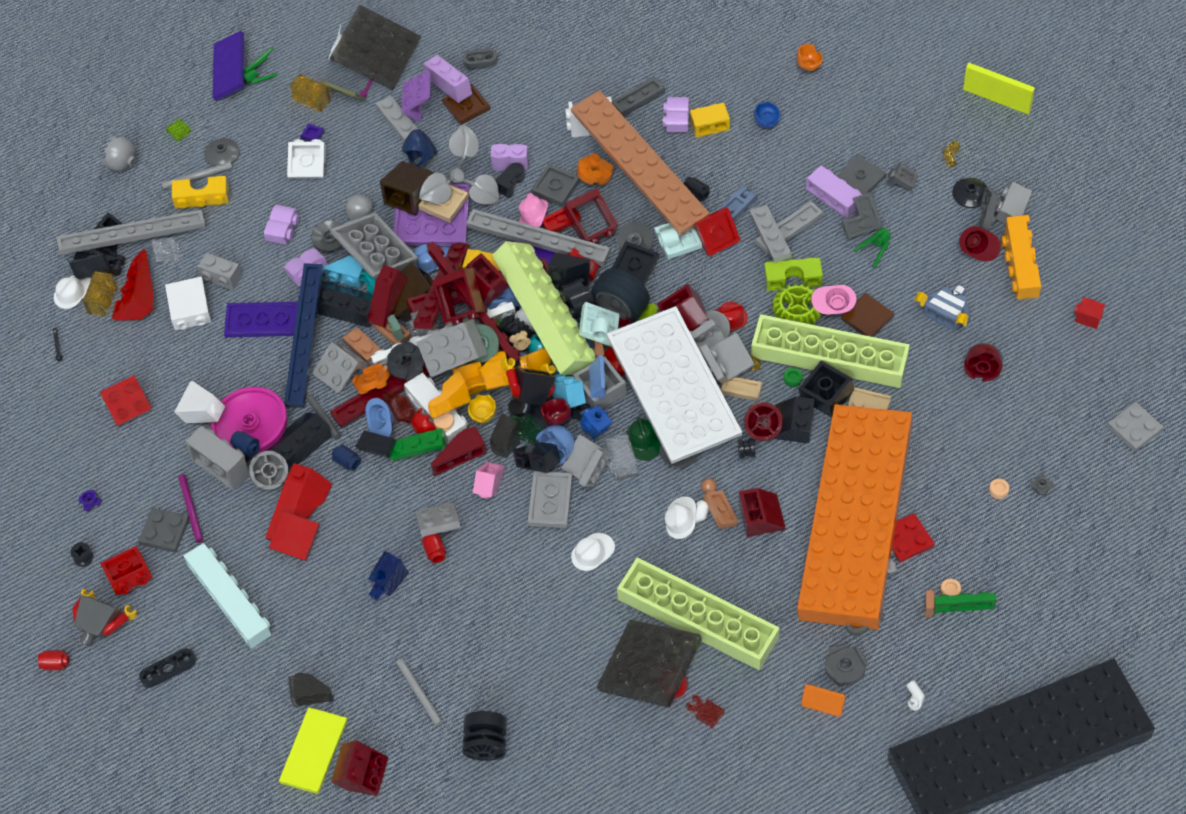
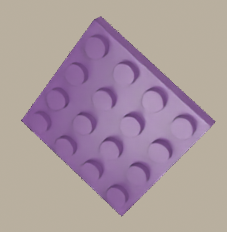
[394,183,470,246]

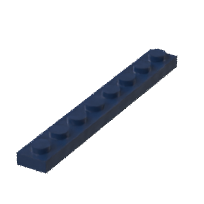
[284,263,324,408]

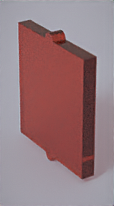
[383,393,416,424]

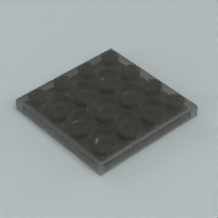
[330,4,421,91]
[597,620,702,708]

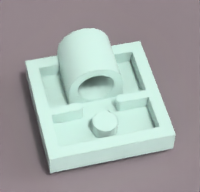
[654,223,702,259]
[579,302,619,346]

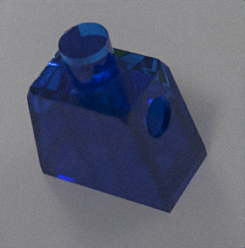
[367,551,409,601]

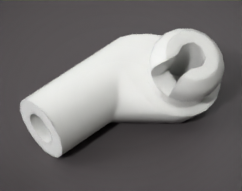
[695,500,709,524]
[906,681,925,710]

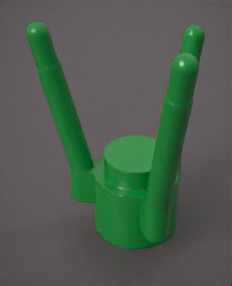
[244,47,278,85]
[854,227,891,268]

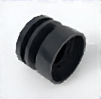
[462,711,507,761]

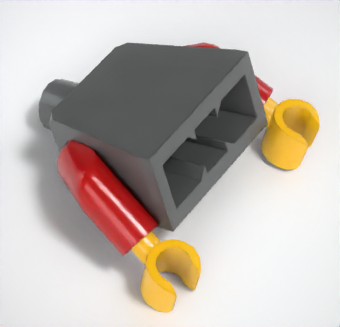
[72,589,137,646]

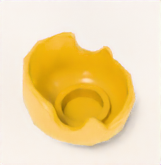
[467,394,497,423]

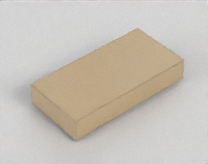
[721,377,762,401]

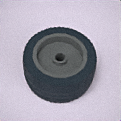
[591,268,650,323]

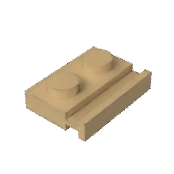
[848,387,891,410]

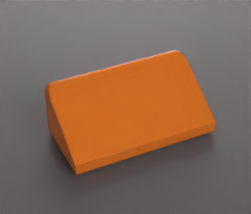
[801,684,846,717]

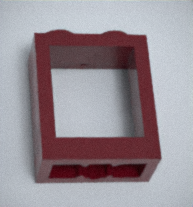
[563,188,618,244]
[432,268,486,326]

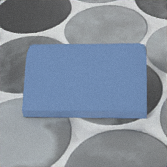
[589,355,606,399]

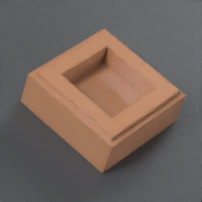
[925,590,934,618]

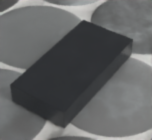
[355,430,397,458]

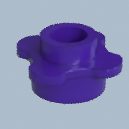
[78,490,101,511]

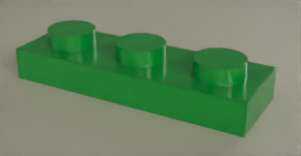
[390,428,445,461]
[934,592,997,613]

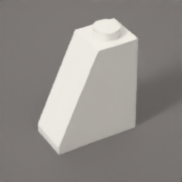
[174,381,225,423]

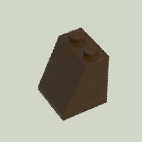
[380,161,434,216]
[392,262,433,322]

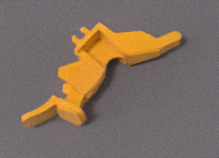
[428,348,551,419]

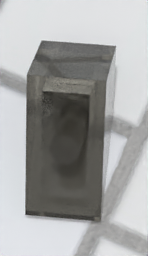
[490,413,520,459]
[288,673,334,707]

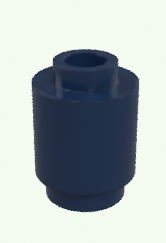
[230,431,260,456]
[332,444,361,471]

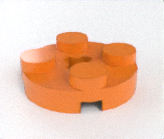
[577,153,613,185]
[352,364,390,394]

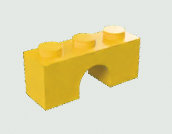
[172,176,229,209]

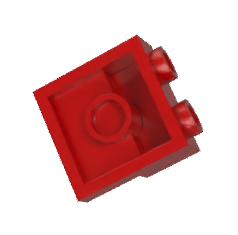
[100,546,153,596]

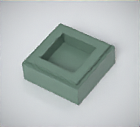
[388,315,404,341]

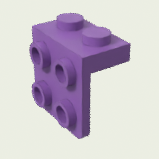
[402,70,431,122]

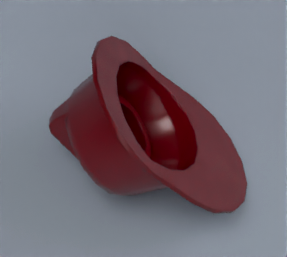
[959,226,1001,262]

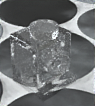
[151,237,181,264]

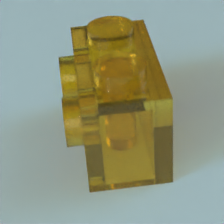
[290,74,331,112]
[83,271,116,316]

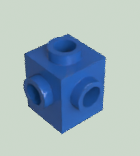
[579,405,613,440]

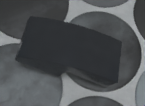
[69,254,111,279]

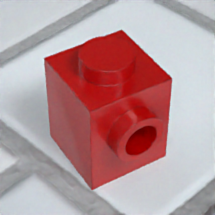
[1074,297,1105,329]

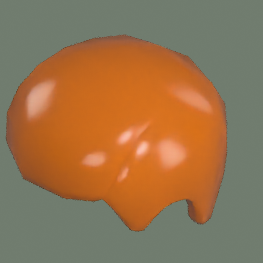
[796,44,823,71]

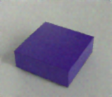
[300,123,325,142]

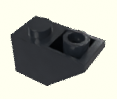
[513,442,561,473]

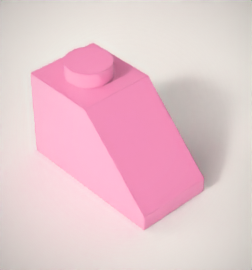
[473,462,505,498]

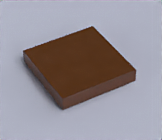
[442,83,491,126]
[841,293,894,337]

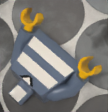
[914,285,970,331]

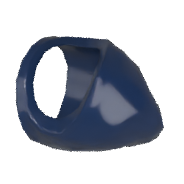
[402,129,438,167]

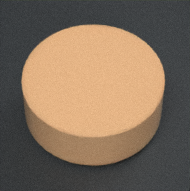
[434,413,454,431]
[989,479,1009,499]
[940,579,961,596]

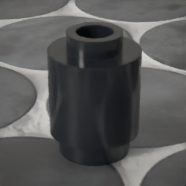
[683,177,710,201]

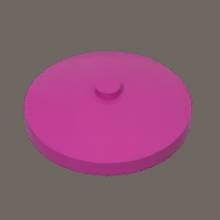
[211,387,288,456]

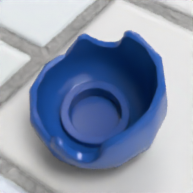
[754,101,781,128]

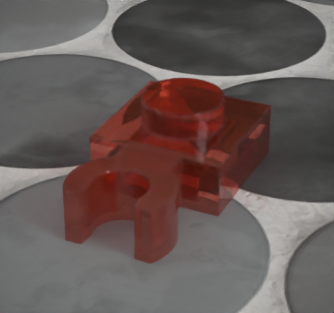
[686,694,725,729]

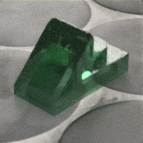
[502,414,544,445]

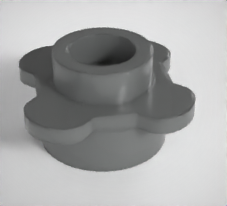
[1030,474,1054,495]

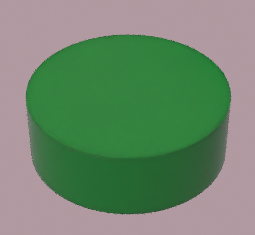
[783,368,803,387]

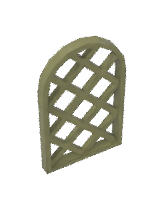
[320,80,366,102]

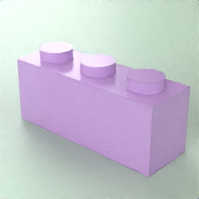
[423,55,472,103]
[806,165,862,218]

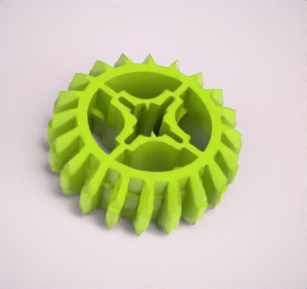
[772,283,822,325]

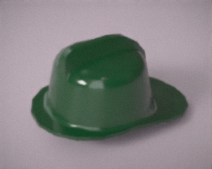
[626,417,661,461]

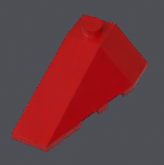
[265,463,333,541]

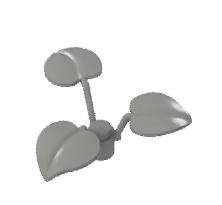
[419,125,499,204]

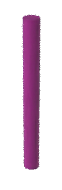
[178,474,203,543]

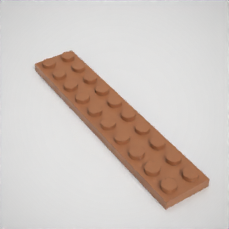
[571,90,710,236]

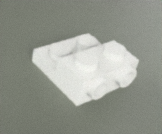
[287,139,326,179]

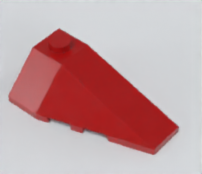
[112,249,154,320]

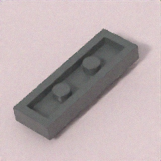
[612,77,665,116]

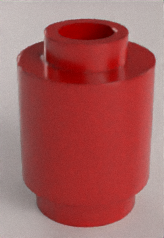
[421,534,446,563]
[38,650,70,671]

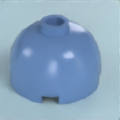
[536,425,575,464]

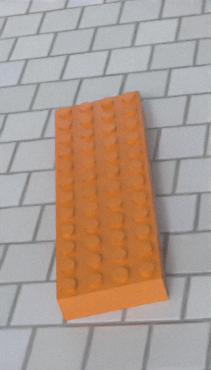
[797,404,913,630]

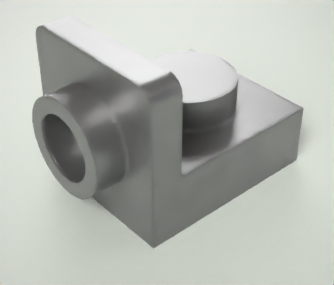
[887,164,919,191]

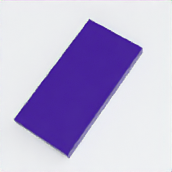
[212,31,244,101]
[224,301,298,338]

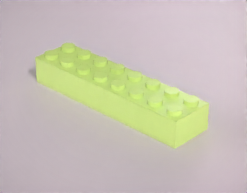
[492,241,596,375]
[751,314,910,388]
[617,557,779,671]

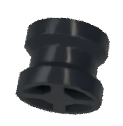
[737,438,756,459]
[71,542,93,567]

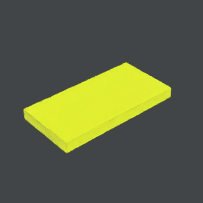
[963,63,1035,115]
[279,707,348,794]

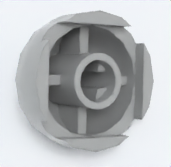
[102,134,136,171]
[249,451,288,489]

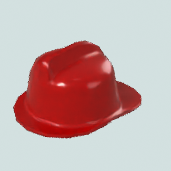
[713,301,748,332]

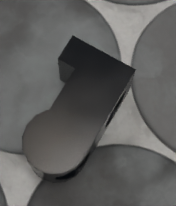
[495,162,525,199]

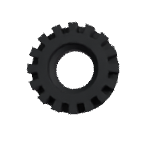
[498,316,533,347]

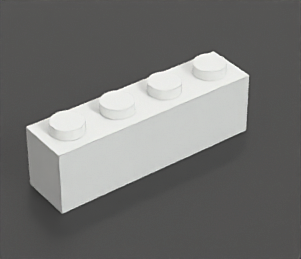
[404,373,468,444]

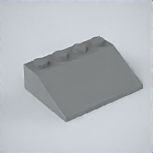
[330,212,418,279]

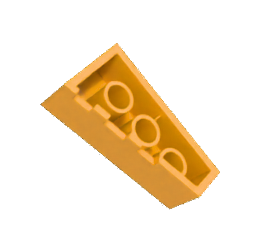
[1001,215,1041,299]

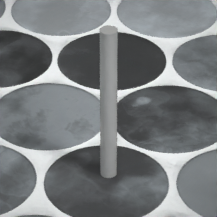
[162,162,232,189]
[396,658,443,727]

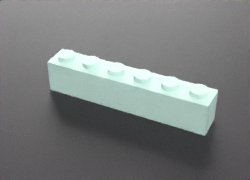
[184,543,271,649]

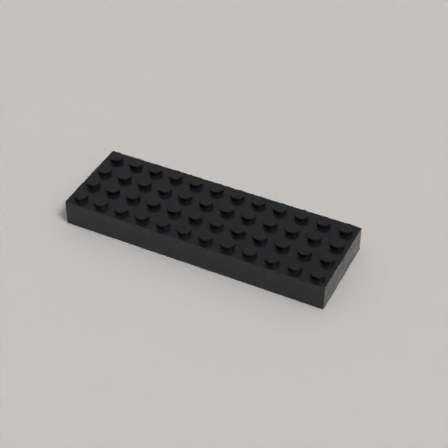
[887,658,1155,814]

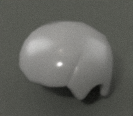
[346,194,373,221]

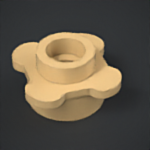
[509,331,531,350]

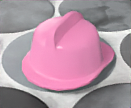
[519,193,548,227]
[811,285,856,315]

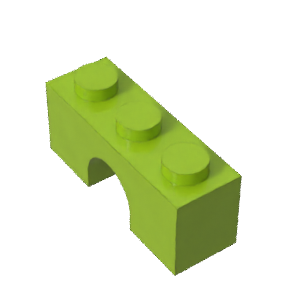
[764,257,823,291]

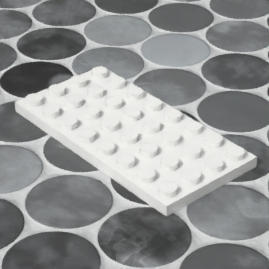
[607,306,742,464]

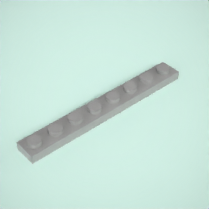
[466,209,610,266]
[56,210,205,255]

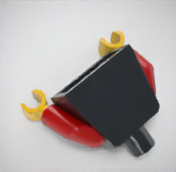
[500,358,556,414]

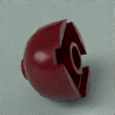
[964,343,1003,382]
[744,402,783,441]

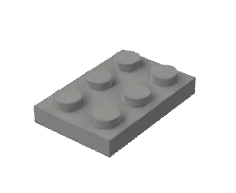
[528,471,573,528]

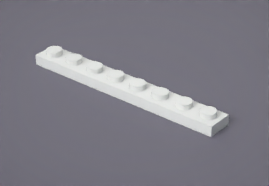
[371,302,516,365]

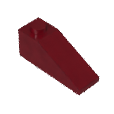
[368,265,408,328]
[431,426,486,476]

